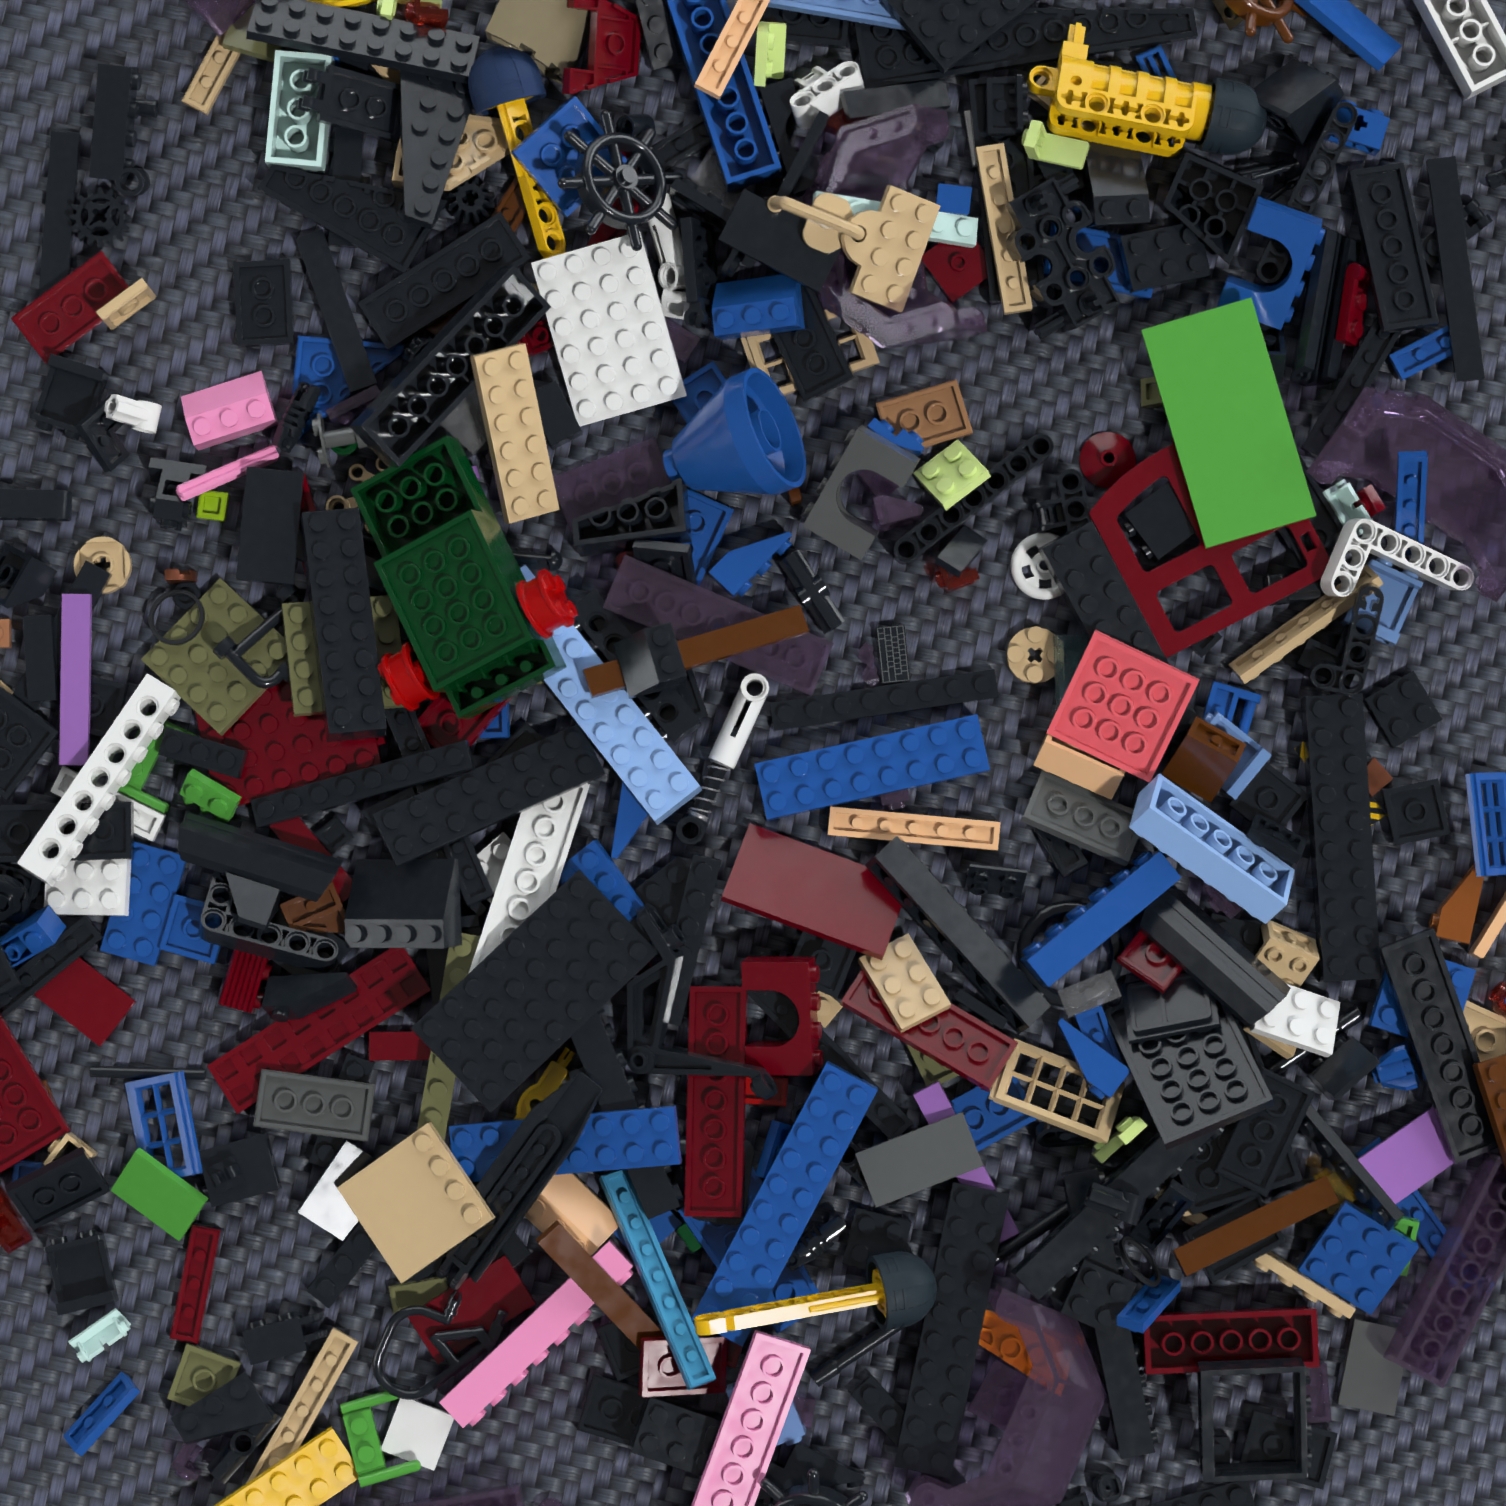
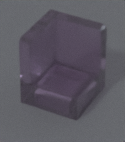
[857,470,899,503]

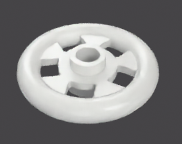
[1010,532,1062,600]

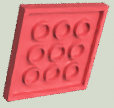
[1047,630,1200,783]

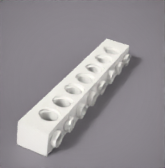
[17,673,181,887]

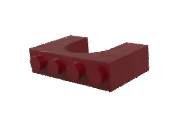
[741,956,823,1076]

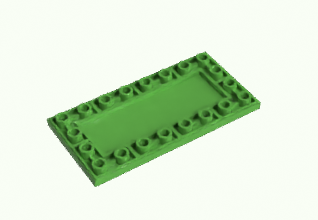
[1141,297,1316,549]

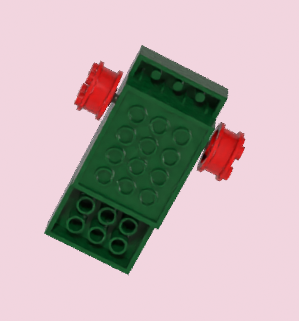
[350,435,578,719]

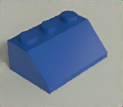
[712,275,805,340]

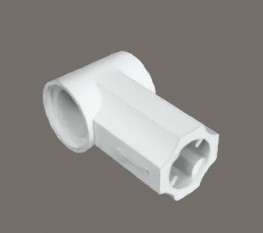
[104,394,162,434]

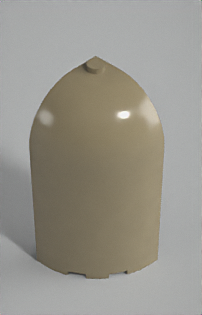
[485,0,608,85]

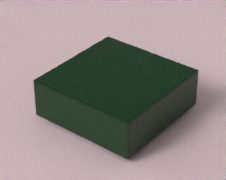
[677,1222,702,1253]

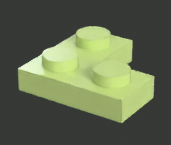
[1092,1116,1147,1163]

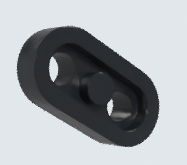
[1035,1117,1093,1147]

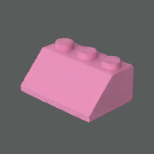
[181,371,279,451]

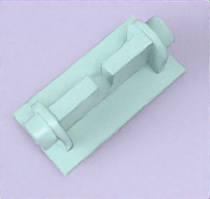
[1323,479,1374,537]
[68,1308,131,1363]

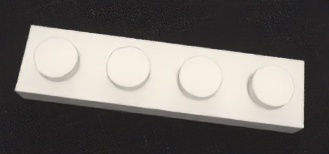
[50,766,166,841]

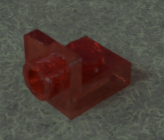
[405,0,449,29]
[934,565,980,593]

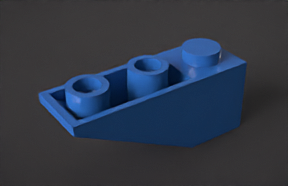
[709,532,792,599]
[0,905,66,967]

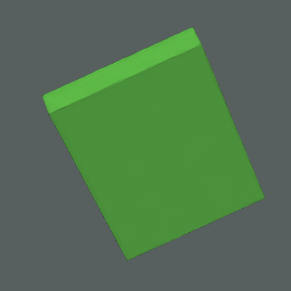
[110,1147,209,1241]

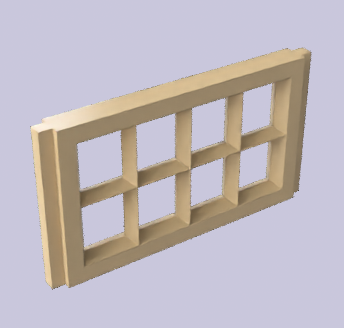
[741,299,880,396]
[988,1038,1126,1144]

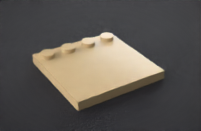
[337,1122,496,1283]

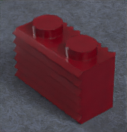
[218,950,273,1013]

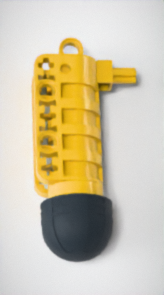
[1027,22,1267,157]

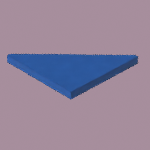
[292,335,405,439]

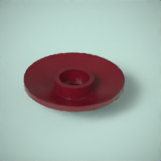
[1079,432,1136,488]

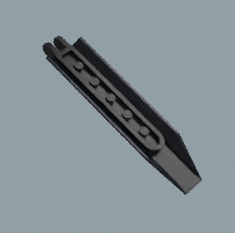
[436,1071,603,1290]

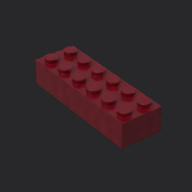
[1141,1306,1320,1375]

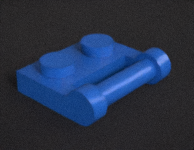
[1202,681,1262,735]

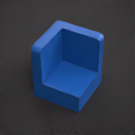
[935,183,972,216]

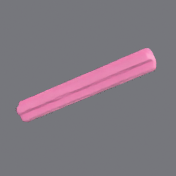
[176,446,279,501]

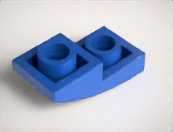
[867,418,925,455]

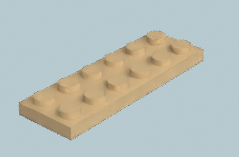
[470,343,560,524]

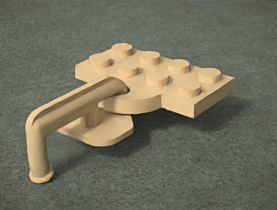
[767,185,940,313]

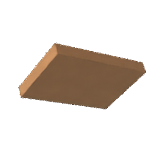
[875,379,973,449]

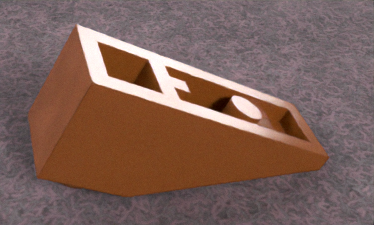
[1428,863,1484,944]

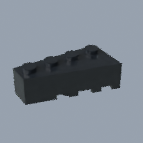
[572,478,692,557]

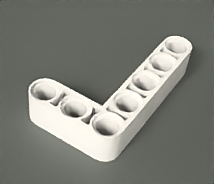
[1320,518,1474,597]

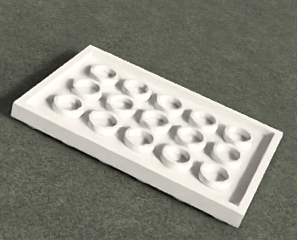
[531,231,687,427]

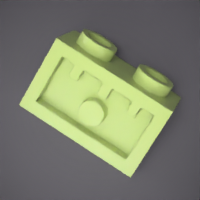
[754,21,787,87]

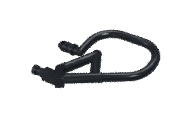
[372,1290,509,1400]

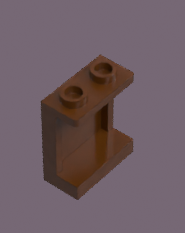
[1161,716,1246,803]

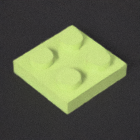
[913,439,991,510]

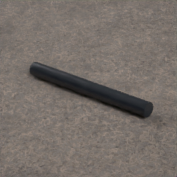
[90,1066,206,1080]

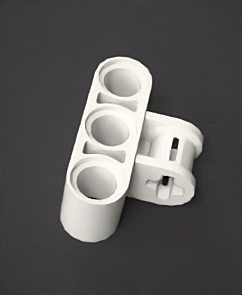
[790,61,865,129]

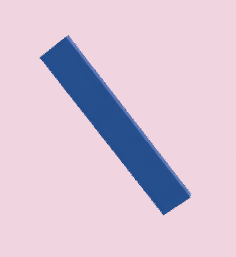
[1355,1137,1481,1294]

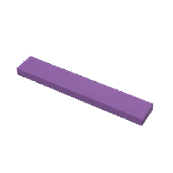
[59,594,92,765]
[913,1080,1019,1243]

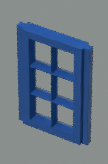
[1465,772,1506,877]
[125,1071,203,1177]

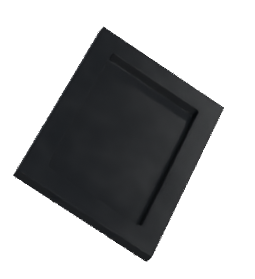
[1121,972,1220,1044]

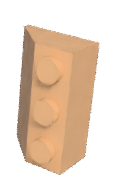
[1033,708,1125,800]
[525,1173,619,1256]

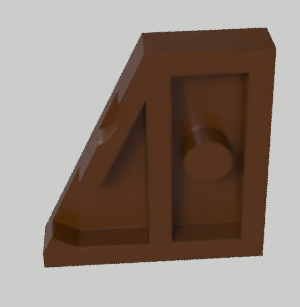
[279,881,346,934]

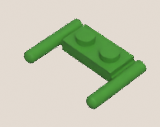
[117,712,200,814]
[340,1391,421,1488]

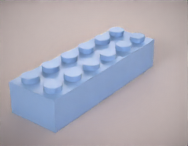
[1129,773,1295,924]

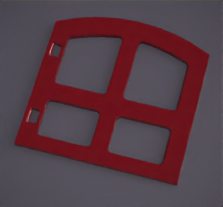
[1088,444,1330,658]

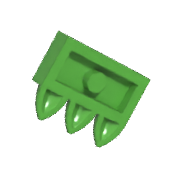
[179,768,242,823]

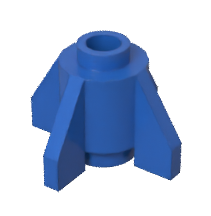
[1372,1041,1420,1091]

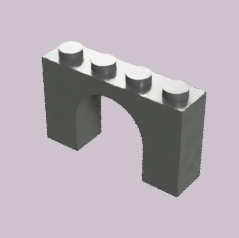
[803,425,920,560]

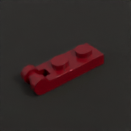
[1335,263,1371,347]

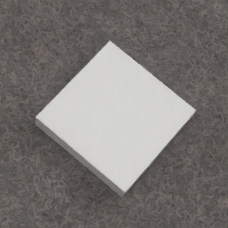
[382,1398,454,1471]

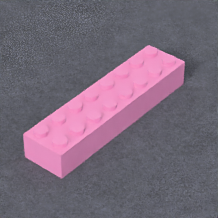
[439,1238,634,1428]

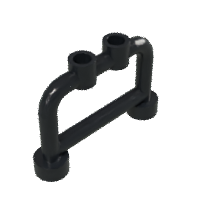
[213,583,303,689]

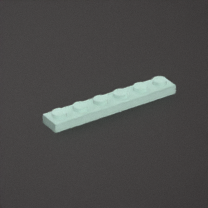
[812,191,978,248]

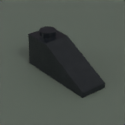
[262,972,358,1022]

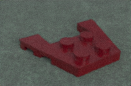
[562,0,641,94]

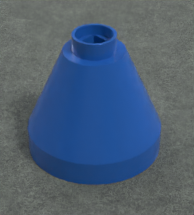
[663,368,806,495]

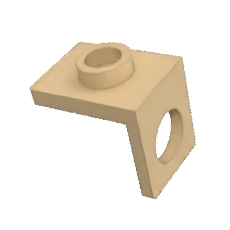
[43,1132,98,1166]

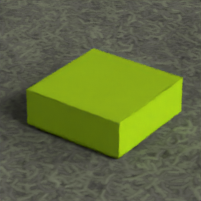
[196,491,229,522]

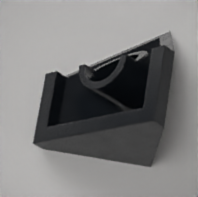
[225,872,280,930]

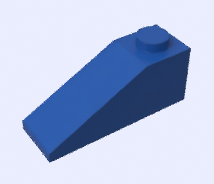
[611,781,649,860]
[1058,1018,1130,1100]

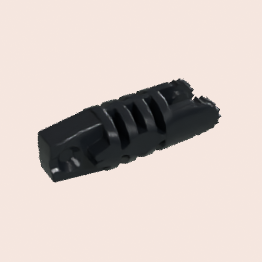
[272,382,321,453]
[786,1217,846,1271]

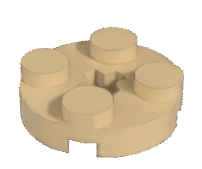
[74,536,132,594]
[1006,626,1064,684]

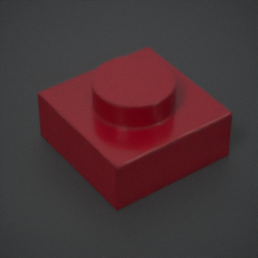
[1353,484,1386,517]

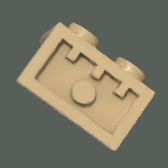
[1255,920,1320,988]

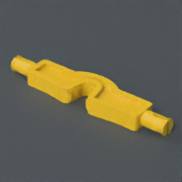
[514,1047,576,1119]

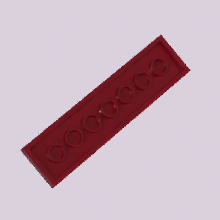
[684,986,748,1218]

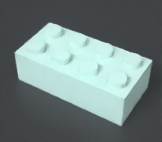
[265,50,335,173]

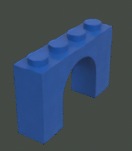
[1217,196,1325,330]

